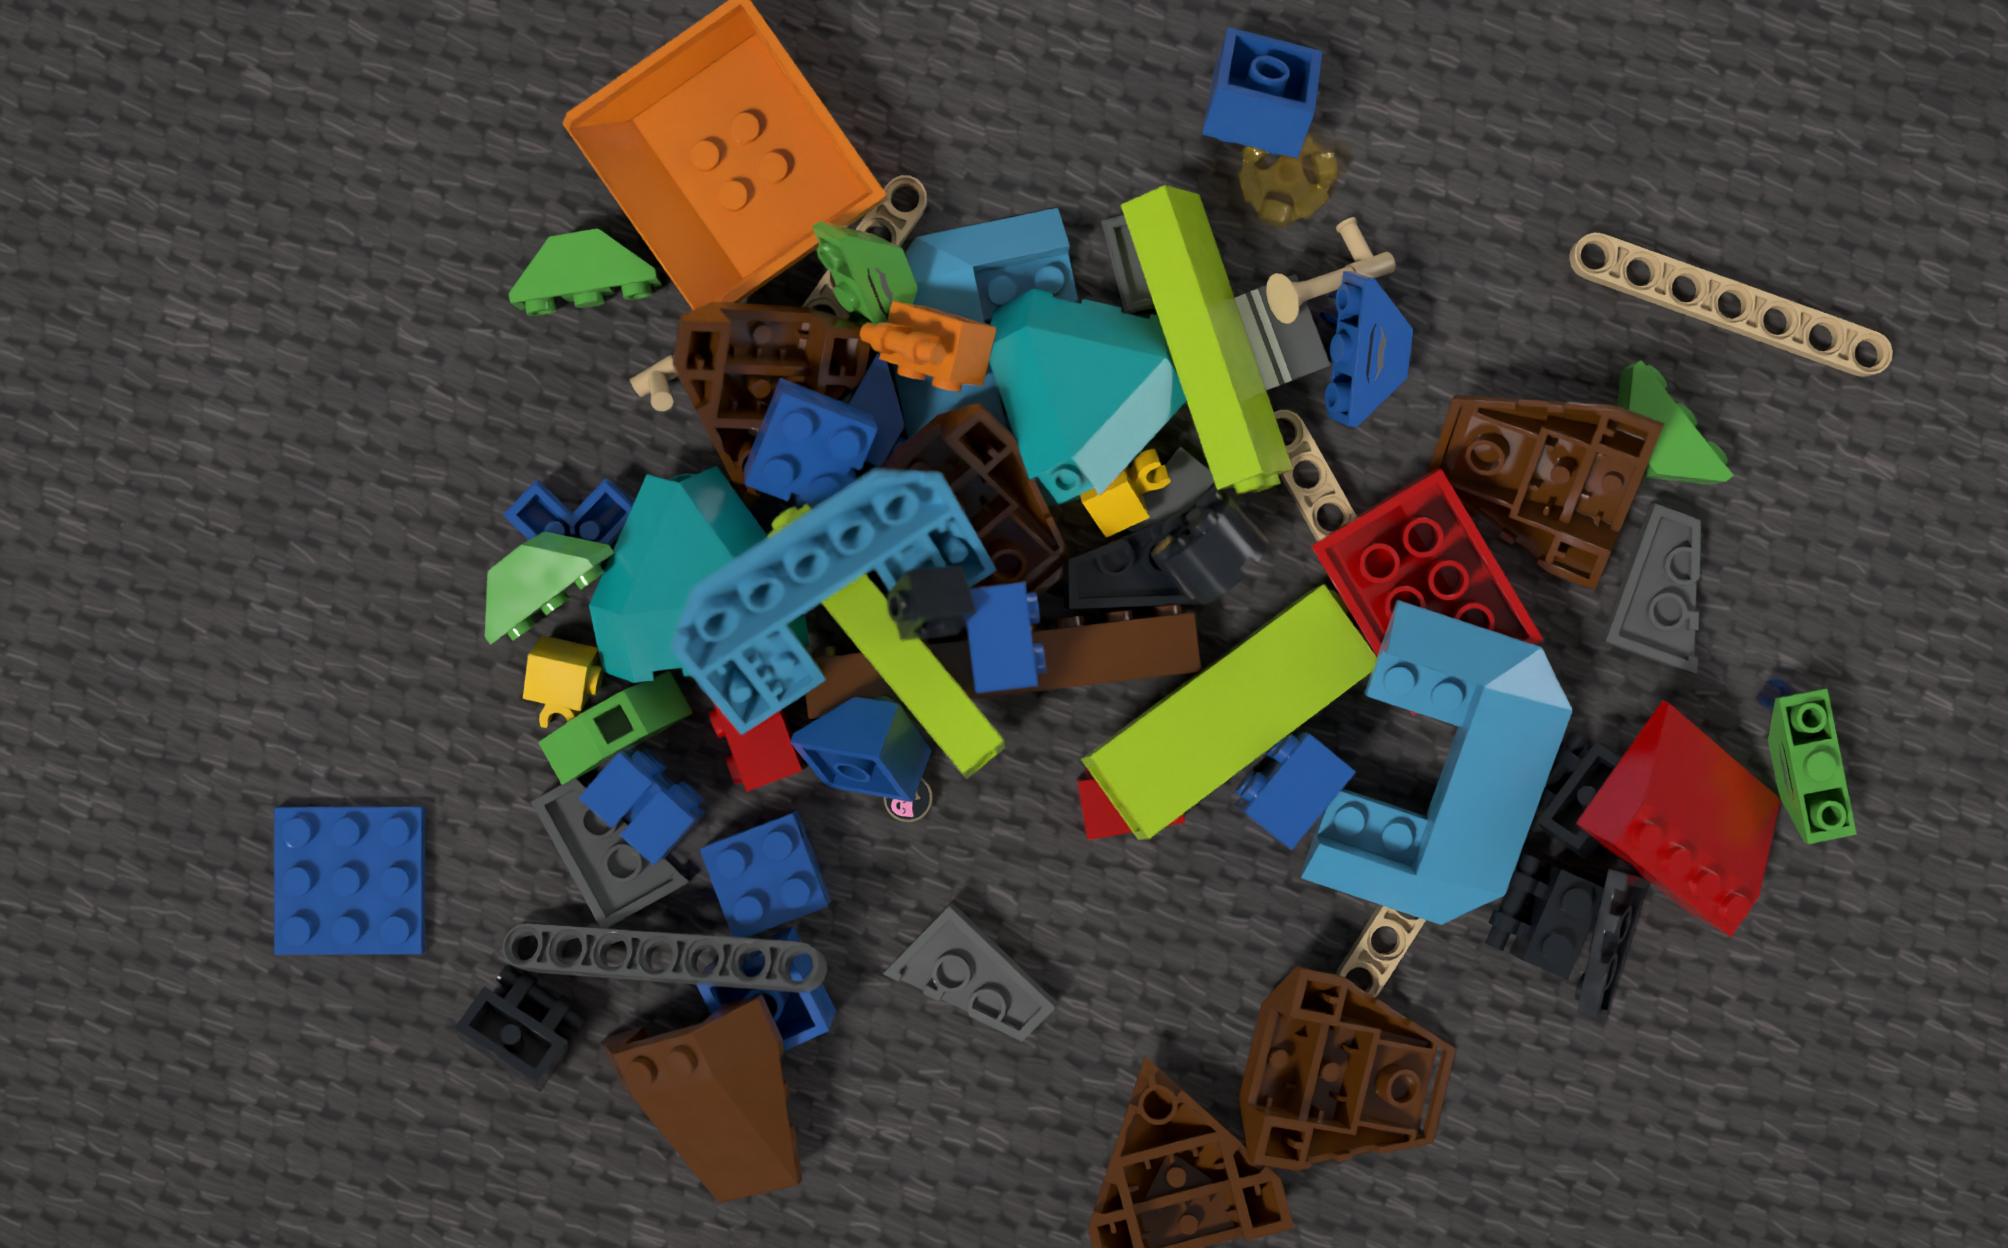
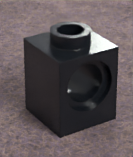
[887,566,977,641]

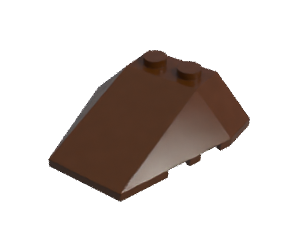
[1427,395,1664,590]
[871,403,1072,598]
[1238,966,1456,1171]
[601,994,802,1203]

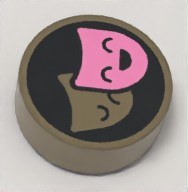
[884,777,933,822]

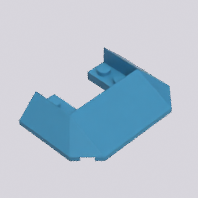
[893,208,1081,507]
[670,470,997,735]
[1300,600,1573,925]

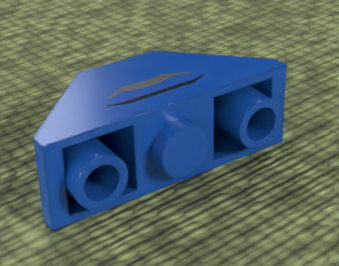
[1325,271,1413,427]

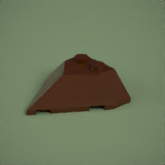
[673,301,871,510]
[1088,1056,1294,1248]

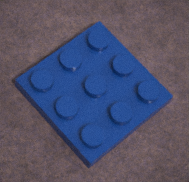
[274,806,425,955]

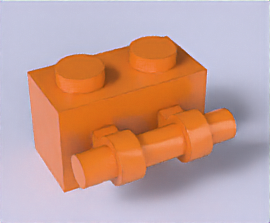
[860,301,997,392]

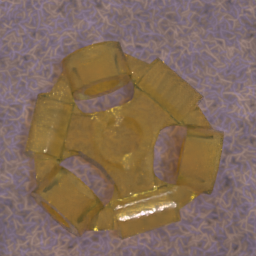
[1238,134,1338,228]

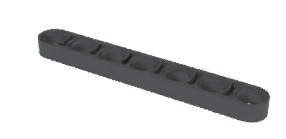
[502,923,827,992]

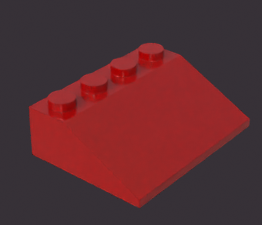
[1311,468,1543,715]
[1576,700,1781,937]

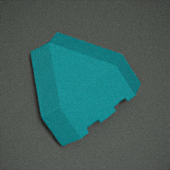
[989,288,1187,504]
[589,466,810,683]

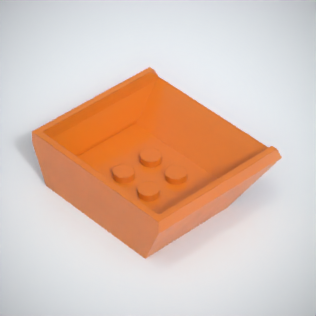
[562,0,888,310]

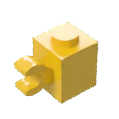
[1080,449,1171,538]
[523,635,604,728]

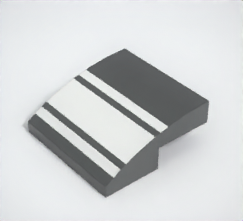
[1235,274,1330,391]

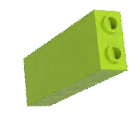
[1121,185,1293,495]
[767,504,1005,779]
[1081,584,1377,840]

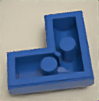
[503,478,635,547]

